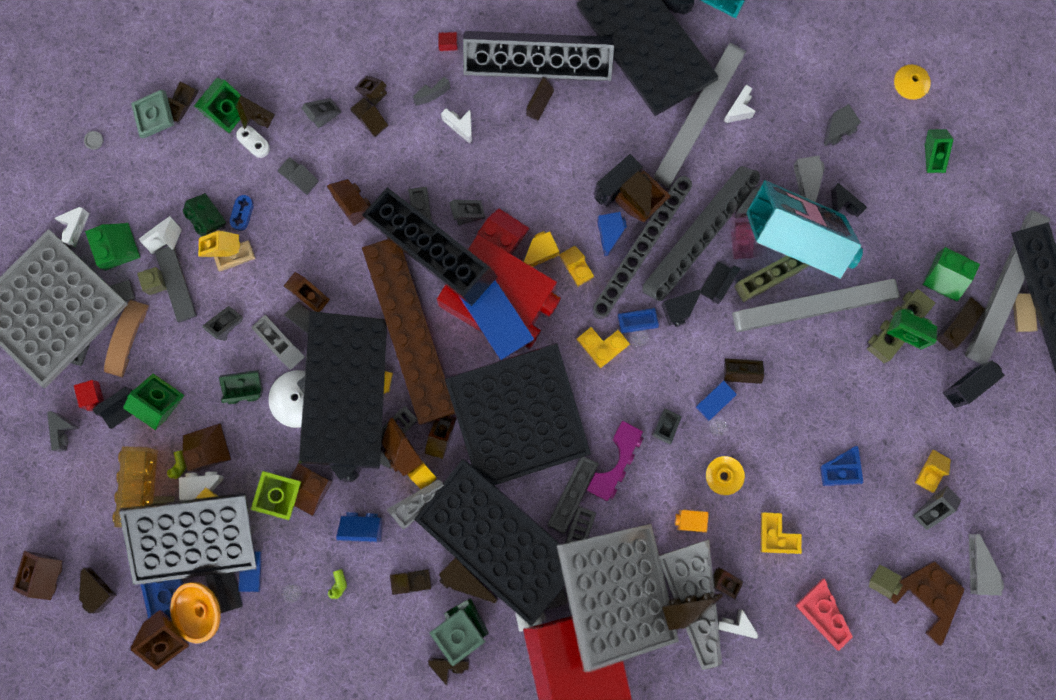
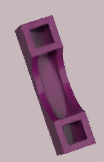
[586,421,644,502]

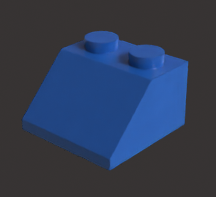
[336,512,383,542]

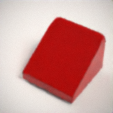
[438,32,457,51]

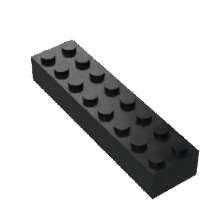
[463,31,614,81]
[362,187,498,306]

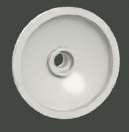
[269,370,305,428]

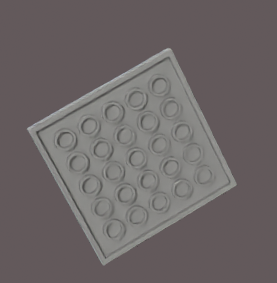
[0,229,128,388]
[557,524,679,672]

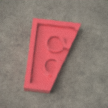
[795,578,853,651]

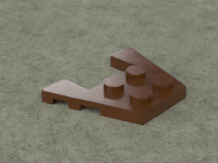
[888,561,965,646]

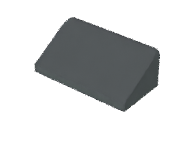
[284,302,310,334]

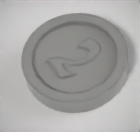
[84,131,104,150]

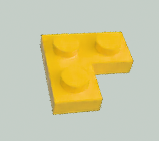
[576,327,630,369]
[761,513,802,554]

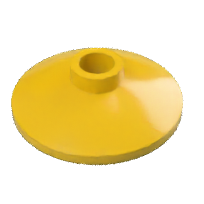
[894,65,931,100]
[705,456,745,495]

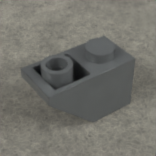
[824,104,861,147]

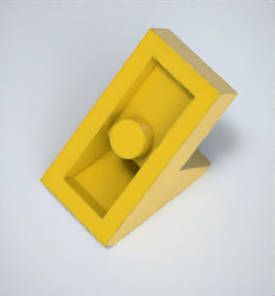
[559,246,594,287]
[915,450,951,493]

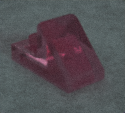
[731,222,754,259]

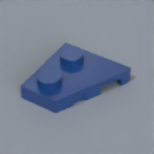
[820,446,864,486]

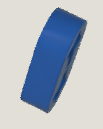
[230,195,254,231]

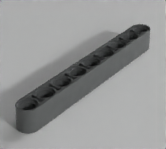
[643,166,760,301]
[593,176,692,319]

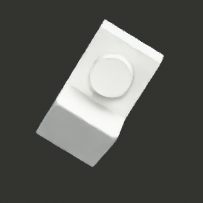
[724,85,755,123]
[441,109,472,143]
[55,207,89,247]
[139,216,182,254]
[718,609,758,639]

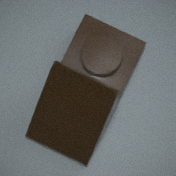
[354,75,387,106]
[236,95,275,129]
[350,97,388,138]
[713,567,744,599]
[390,569,432,595]
[428,658,469,686]

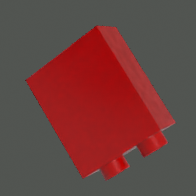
[437,235,561,353]
[523,616,632,700]

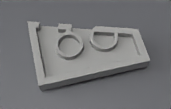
[386,479,444,530]

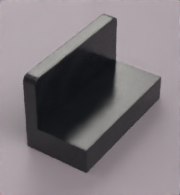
[700,262,740,304]
[92,387,133,429]
[205,572,243,614]

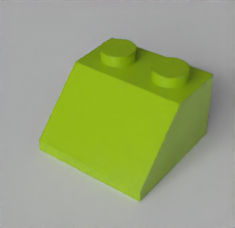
[250,471,301,520]

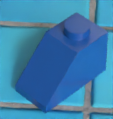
[597,212,626,256]

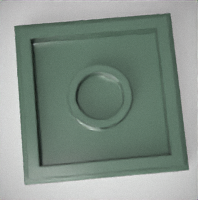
[131,89,174,138]
[429,608,486,667]

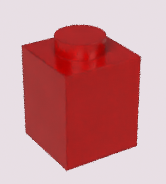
[73,380,104,411]

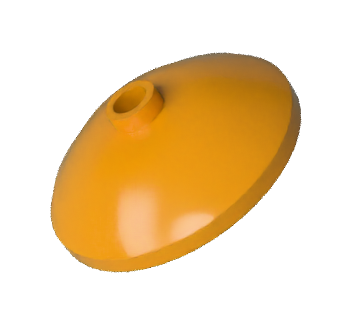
[170,582,220,643]

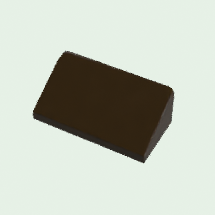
[526,78,554,121]
[724,358,764,384]

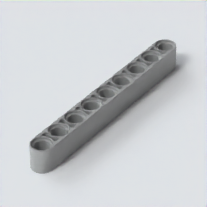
[653,42,746,188]
[965,210,1050,364]
[732,279,900,332]

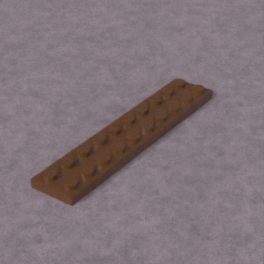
[362,239,455,425]

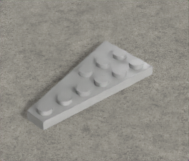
[659,539,722,670]

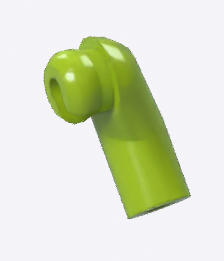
[167,450,187,479]
[328,569,347,599]

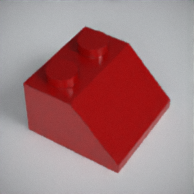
[477,208,530,255]

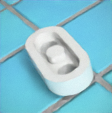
[237,126,270,158]

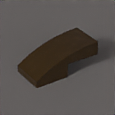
[168,81,199,123]

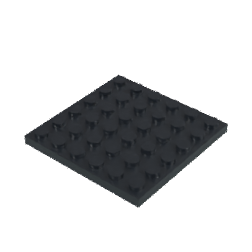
[444,343,591,485]

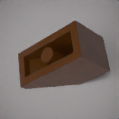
[283,272,330,312]

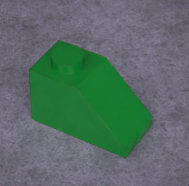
[925,129,954,173]

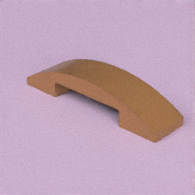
[104,300,149,378]

